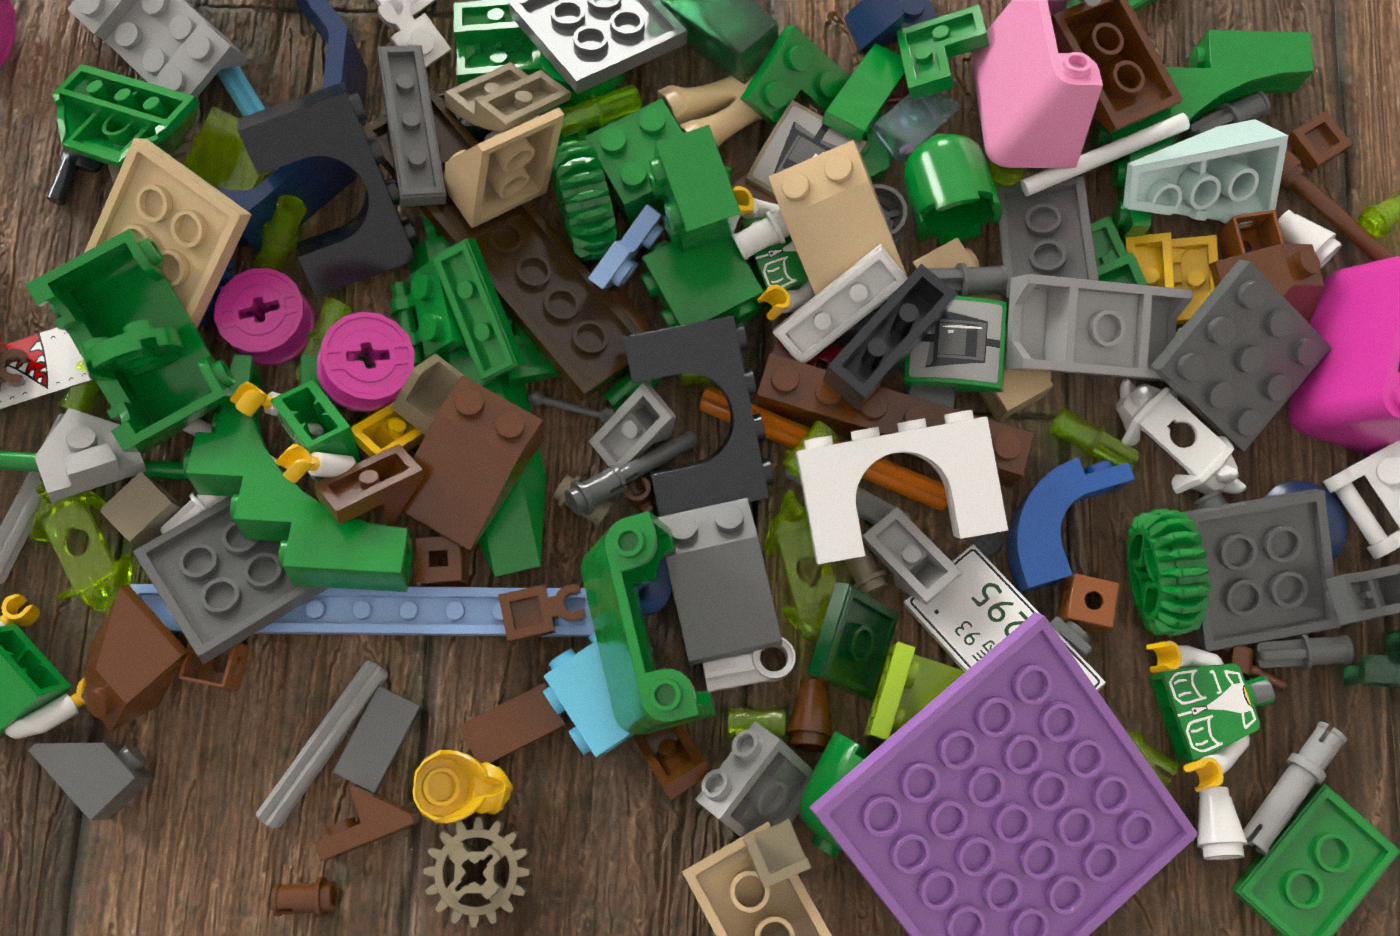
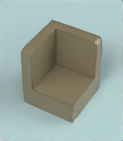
[391,353,469,435]
[100,471,183,547]
[743,819,812,889]

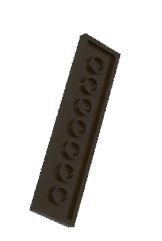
[363,89,642,401]

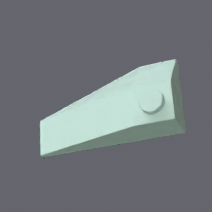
[1123,119,1289,225]

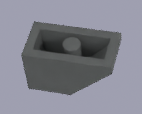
[28,743,154,820]

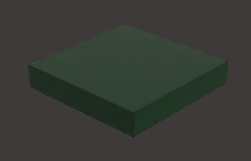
[808,582,899,702]

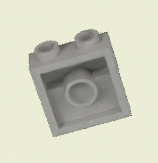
[695,721,814,837]

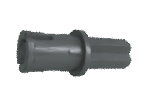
[1188,90,1271,138]
[928,263,1008,297]
[1253,634,1354,671]

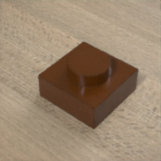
[1288,111,1352,172]

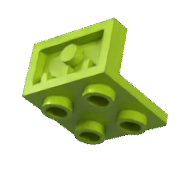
[863,642,964,743]

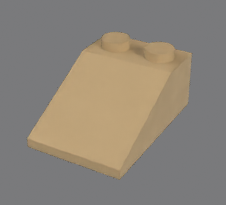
[444,108,564,228]
[769,140,907,295]
[682,822,832,936]

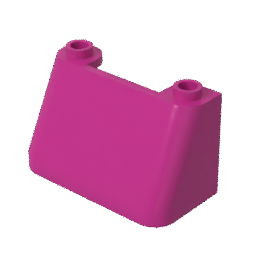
[1288,255,1400,455]

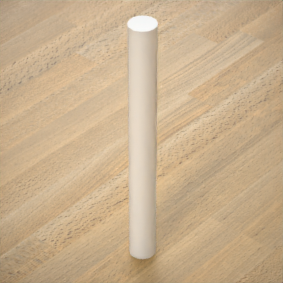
[1021,113,1190,196]

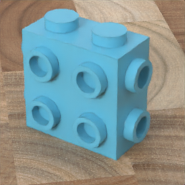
[543,632,665,758]

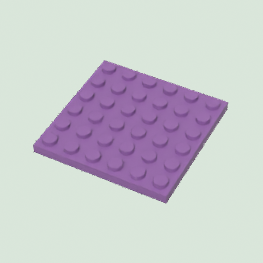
[809,612,1199,936]

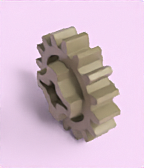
[423,817,532,928]

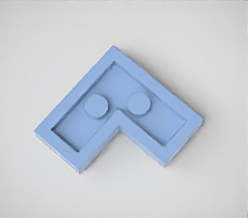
[588,204,665,289]

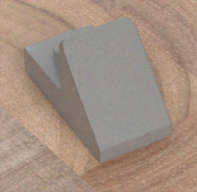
[589,381,676,468]
[862,507,962,605]

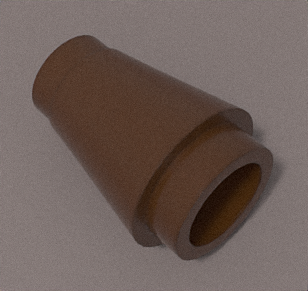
[786,679,833,752]

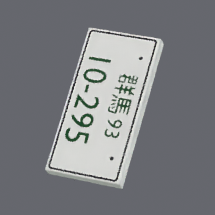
[904,544,1106,691]

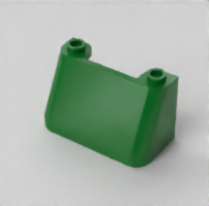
[25,229,236,453]
[581,511,717,735]

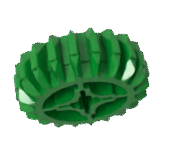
[551,140,617,261]
[1125,509,1212,636]

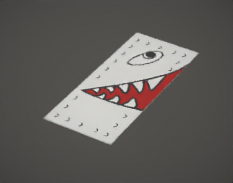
[0,327,92,409]

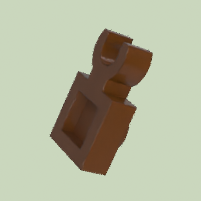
[498,584,587,643]

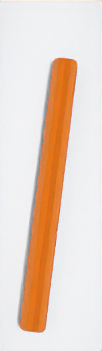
[699,387,948,511]

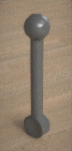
[527,390,616,425]

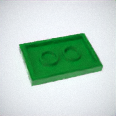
[1230,783,1400,936]

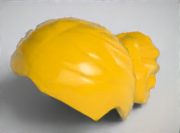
[413,750,513,824]

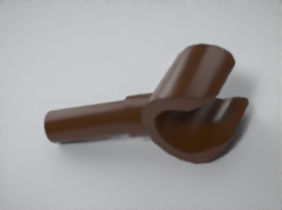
[625,476,658,517]
[1223,646,1287,691]

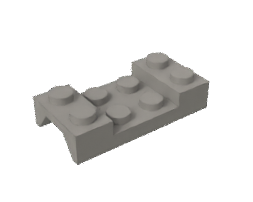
[68,0,249,123]
[1005,274,1193,382]

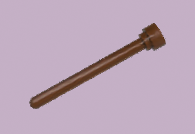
[1280,149,1396,261]

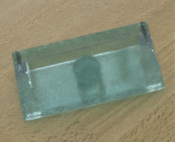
[871,92,961,161]

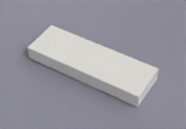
[773,243,908,363]

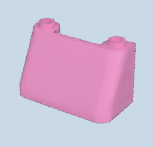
[971,0,1103,168]

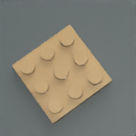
[84,138,252,328]

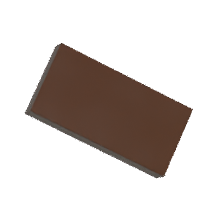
[460,682,567,764]

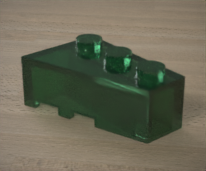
[659,0,779,84]

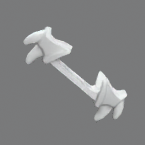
[1116,378,1246,495]

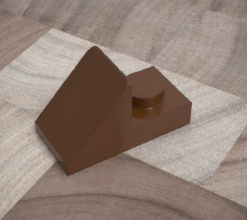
[314,444,424,526]
[633,725,711,800]
[314,785,423,861]

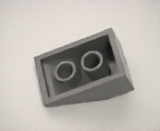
[657,498,782,666]

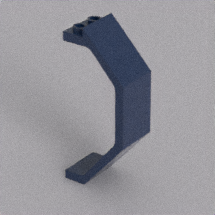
[217,0,367,258]

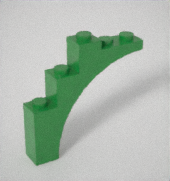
[1092,30,1314,243]
[183,355,414,592]

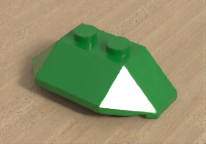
[53,64,200,168]

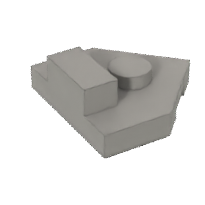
[34,408,146,502]

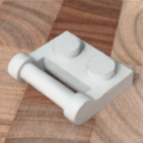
[1323,440,1400,560]

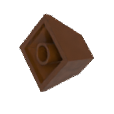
[1209,243,1325,323]
[81,584,189,731]

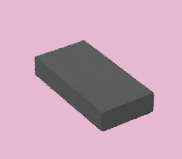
[333,686,423,793]

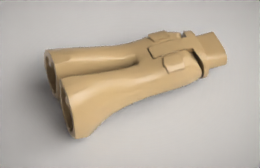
[657,64,763,148]

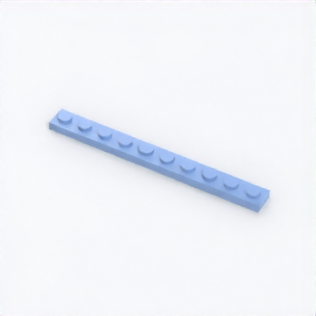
[130,584,595,637]

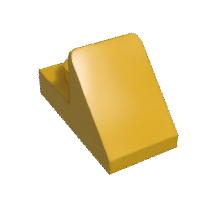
[351,402,425,457]

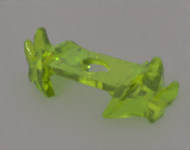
[29,475,132,615]
[764,491,836,642]

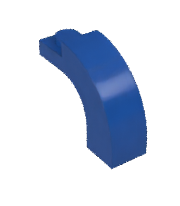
[1007,457,1135,593]

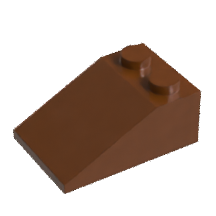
[1051,0,1183,133]
[401,375,544,553]

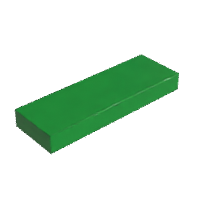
[821,43,906,142]
[431,238,526,383]

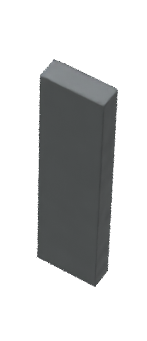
[377,45,446,207]

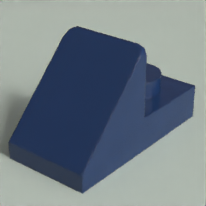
[844,0,938,54]

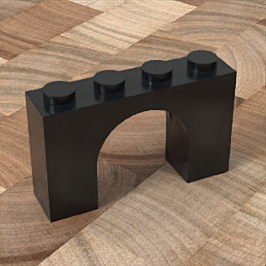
[237,82,420,297]
[623,315,774,517]

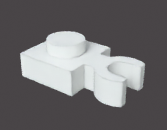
[378,0,451,69]

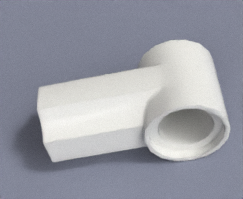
[702,638,795,692]

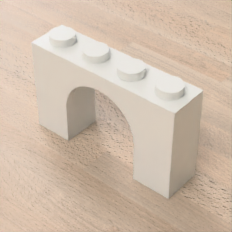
[796,410,1008,564]

